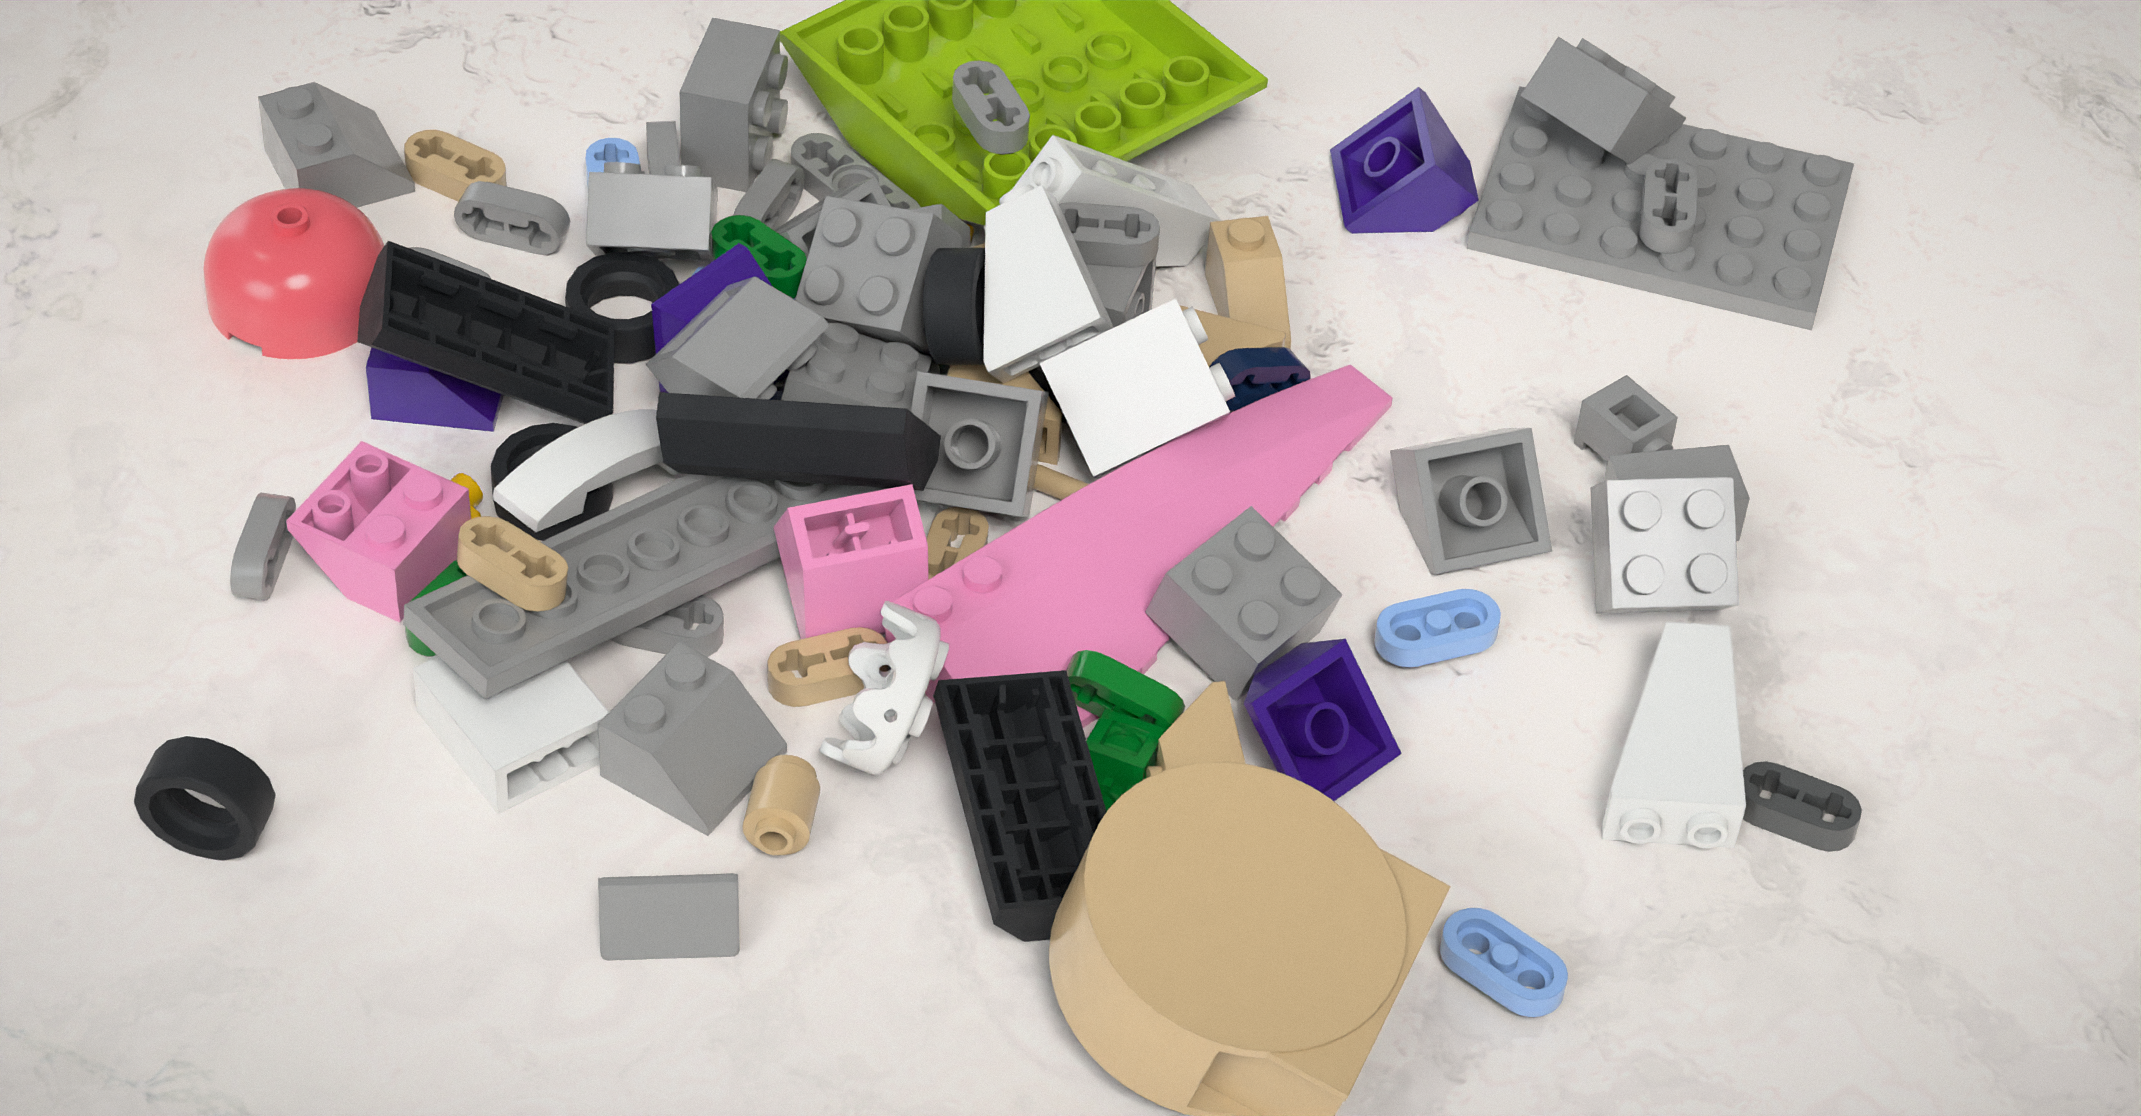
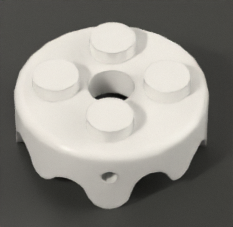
[819,601,949,775]

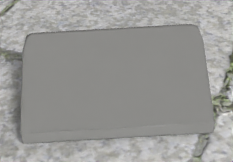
[598,873,740,961]

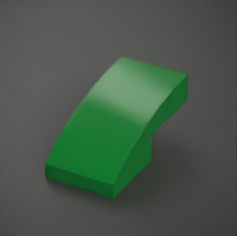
[1086,708,1167,811]

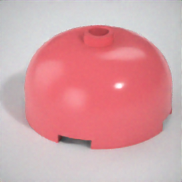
[203,188,384,359]

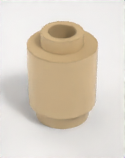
[743,755,820,855]

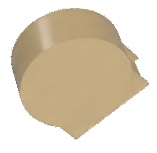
[1049,762,1451,1116]

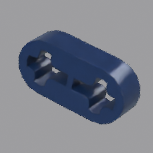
[1209,347,1311,411]

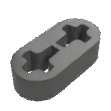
[1743,761,1862,852]

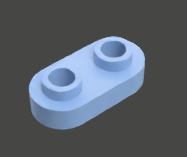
[1374,589,1501,667]
[1440,908,1568,1017]

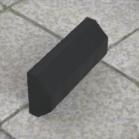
[357,241,615,424]
[656,392,941,491]
[933,670,1107,942]

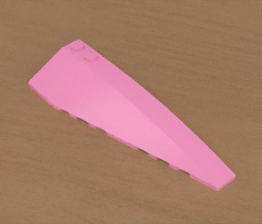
[885,364,1393,728]

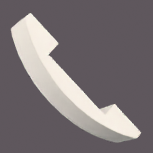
[492,409,678,532]

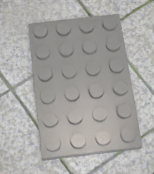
[1467,86,1854,331]

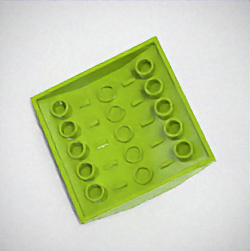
[780,0,1268,226]

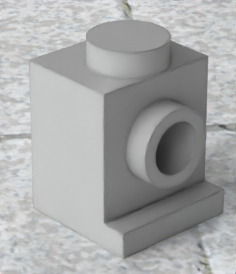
[1574,375,1678,462]

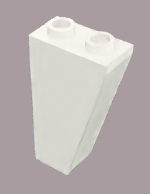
[983,135,1222,266]
[1601,621,1746,848]

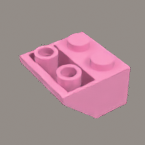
[286,441,471,622]
[773,484,928,639]

